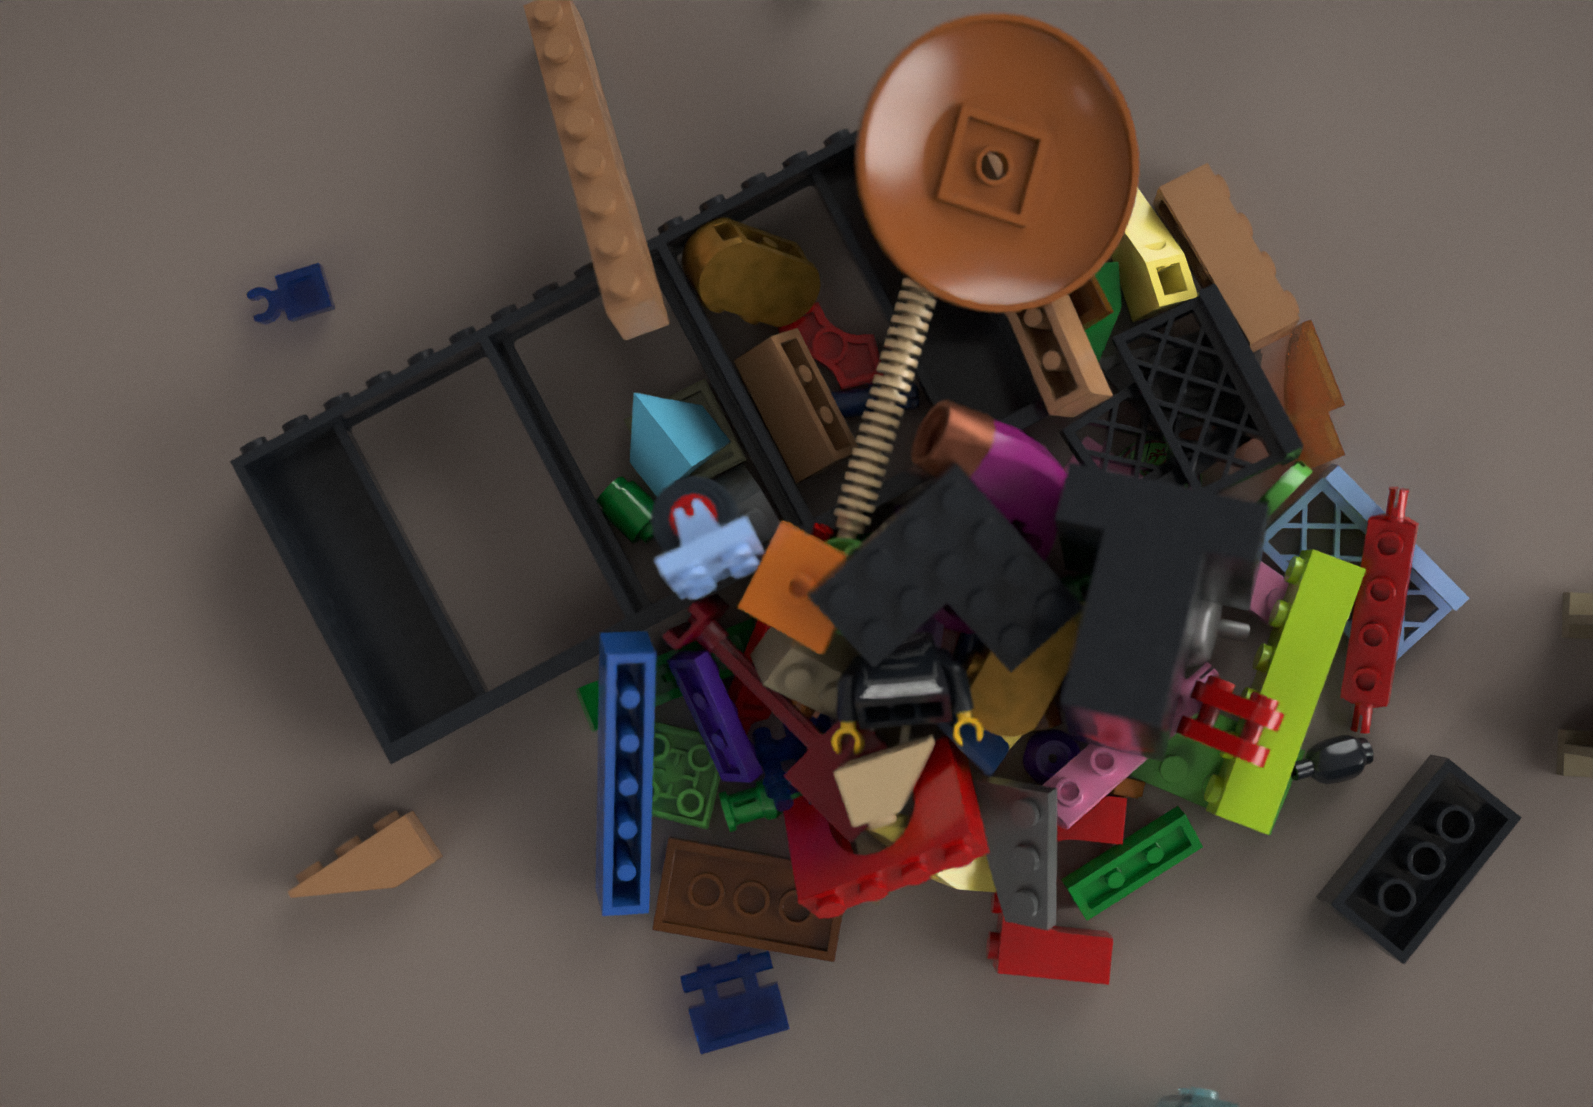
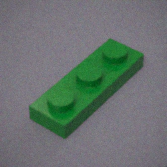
[1061,806,1203,921]

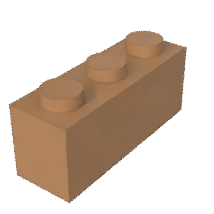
[734,328,859,484]

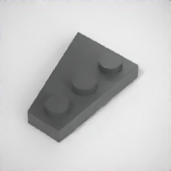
[971,773,1057,930]

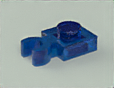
[246,263,336,324]

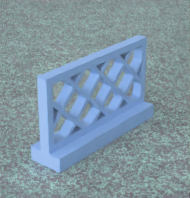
[1263,463,1470,661]

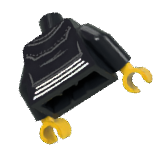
[832,632,983,755]

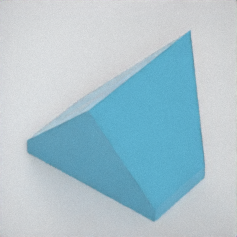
[630,393,731,498]

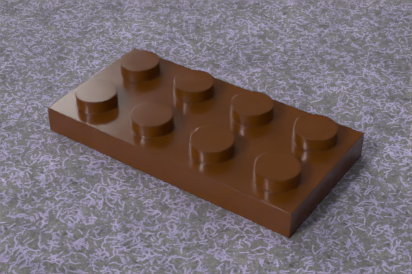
[652,836,843,962]

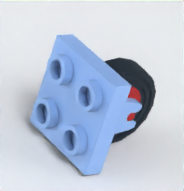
[651,476,765,600]

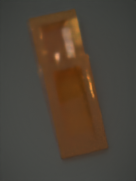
[1283,319,1345,469]

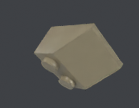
[750,626,860,721]

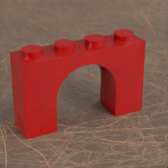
[782,736,990,919]
[986,793,1127,985]

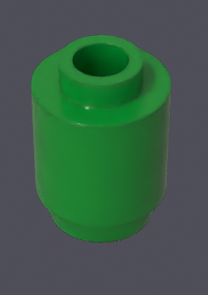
[597,476,655,544]

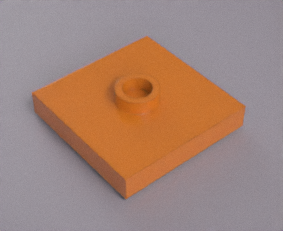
[738,521,848,654]

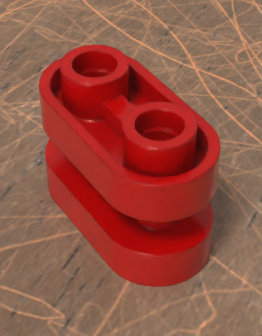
[1176,675,1285,768]

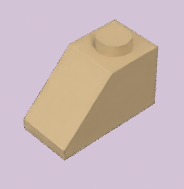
[834,734,935,829]

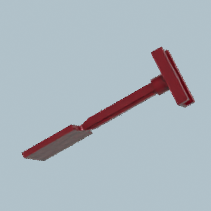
[662,593,889,843]

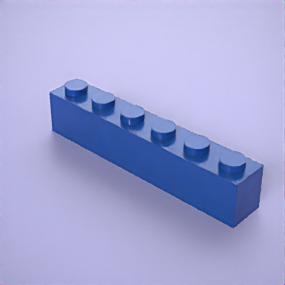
[596,631,656,916]

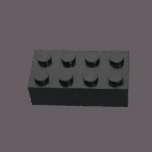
[1316,754,1521,964]

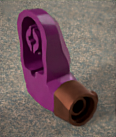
[911,400,1067,634]

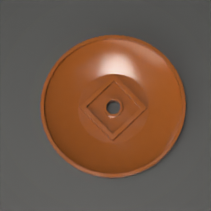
[855,13,1140,312]

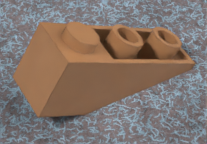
[287,810,443,898]

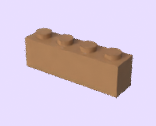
[1153,163,1300,352]

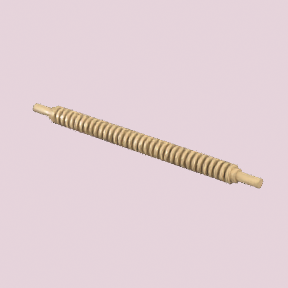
[833,278,936,540]

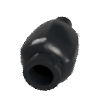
[1291,735,1374,784]

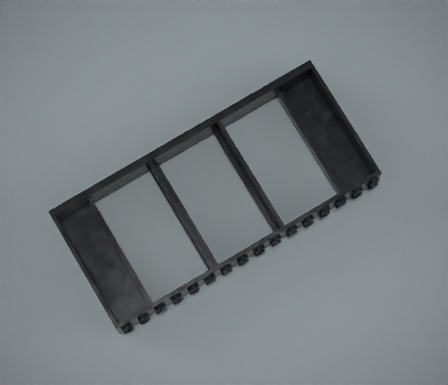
[230,128,1050,764]

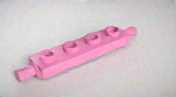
[1042,662,1219,830]

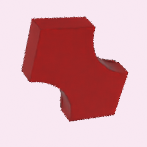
[777,302,885,391]

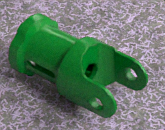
[718,778,802,832]

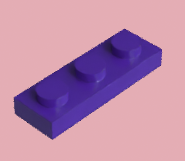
[667,650,763,783]

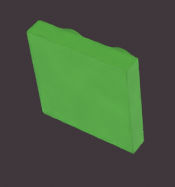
[652,721,721,829]

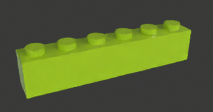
[1204,549,1366,835]

